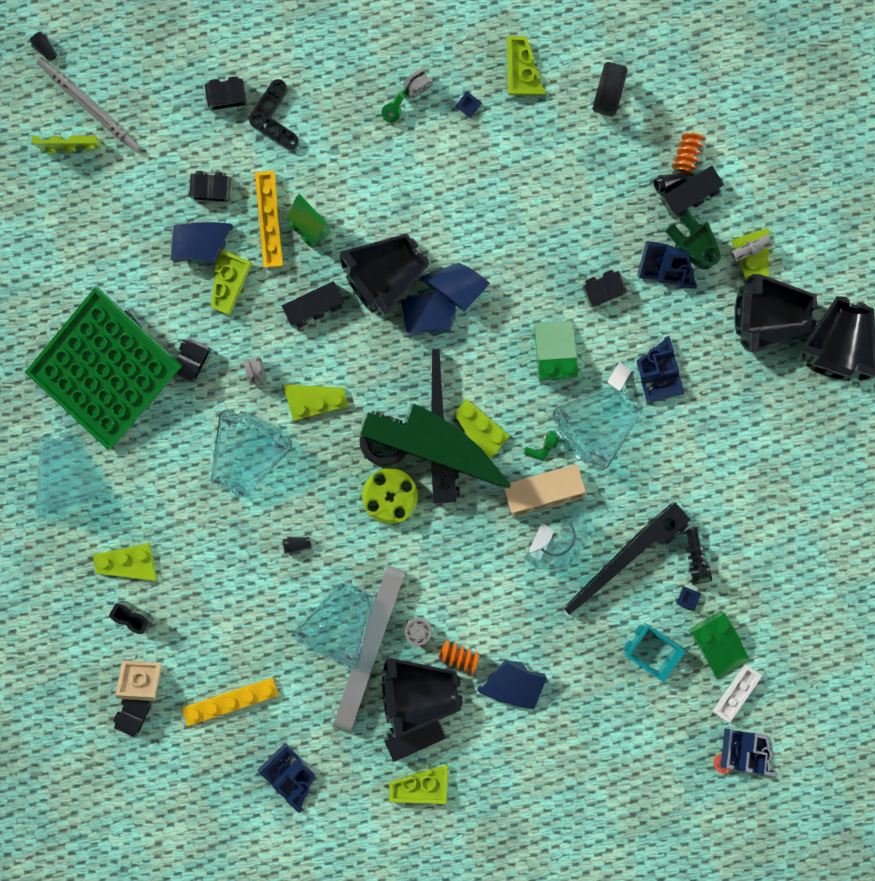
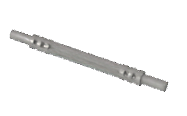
[37,57,141,153]

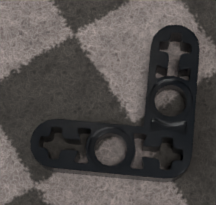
[249,79,299,150]

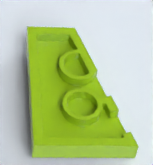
[506,36,546,96]
[32,136,100,155]
[731,228,769,280]
[211,250,253,315]
[283,384,349,421]
[454,399,510,459]
[93,543,157,581]
[389,764,448,804]

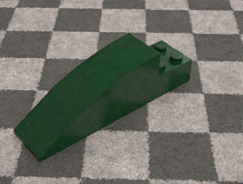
[359,403,511,488]

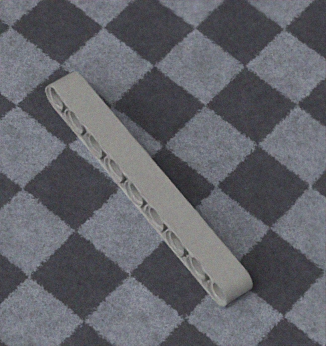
[332,565,406,733]

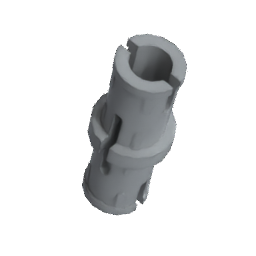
[731,235,772,262]

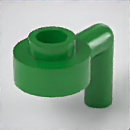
[381,88,409,123]
[523,430,559,461]

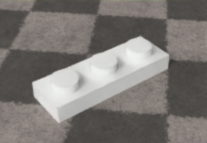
[712,664,762,723]

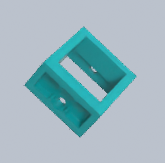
[623,622,686,683]

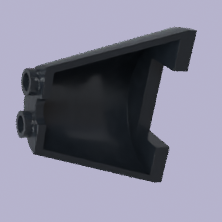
[339,234,429,317]
[734,274,818,352]
[799,296,875,381]
[382,658,463,738]

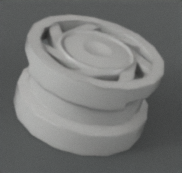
[403,68,433,98]
[244,356,266,385]
[405,617,432,646]

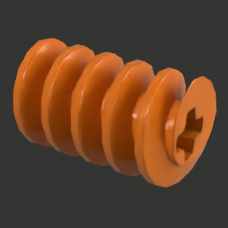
[672,133,706,176]
[437,640,479,676]

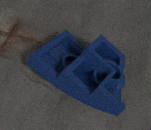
[170,222,234,266]
[637,241,697,289]
[420,263,490,312]
[401,292,457,337]
[636,336,684,404]
[477,660,547,709]
[721,728,776,777]
[258,743,316,813]

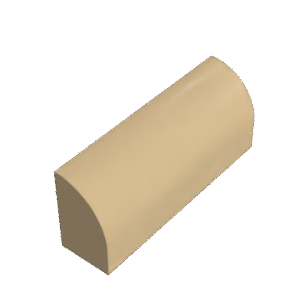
[504,464,586,518]

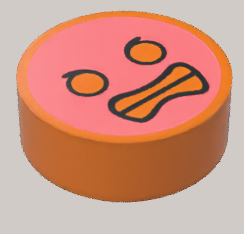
[713,753,732,774]

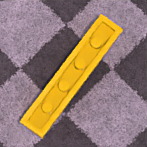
[255,170,284,268]
[182,677,279,726]

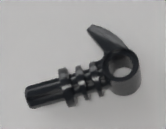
[685,528,712,585]

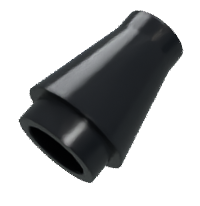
[29,31,57,62]
[653,173,684,194]
[282,536,311,555]

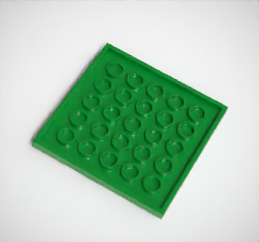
[25,287,183,451]

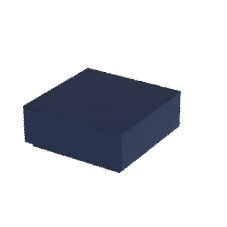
[455,91,482,119]
[676,586,701,611]

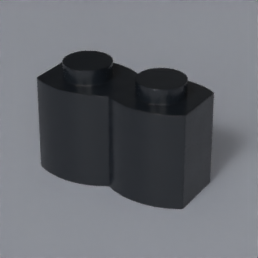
[204,76,247,111]
[189,171,231,202]
[582,269,628,308]
[175,337,211,383]
[109,601,154,634]
[113,699,153,738]

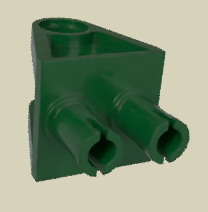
[665,211,721,270]

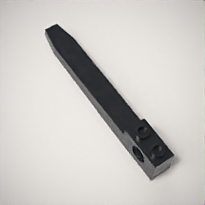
[431,349,460,503]
[563,502,691,615]

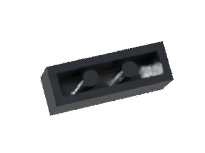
[660,166,724,218]
[281,281,345,329]
[384,720,446,762]

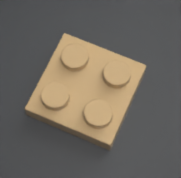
[115,660,162,701]

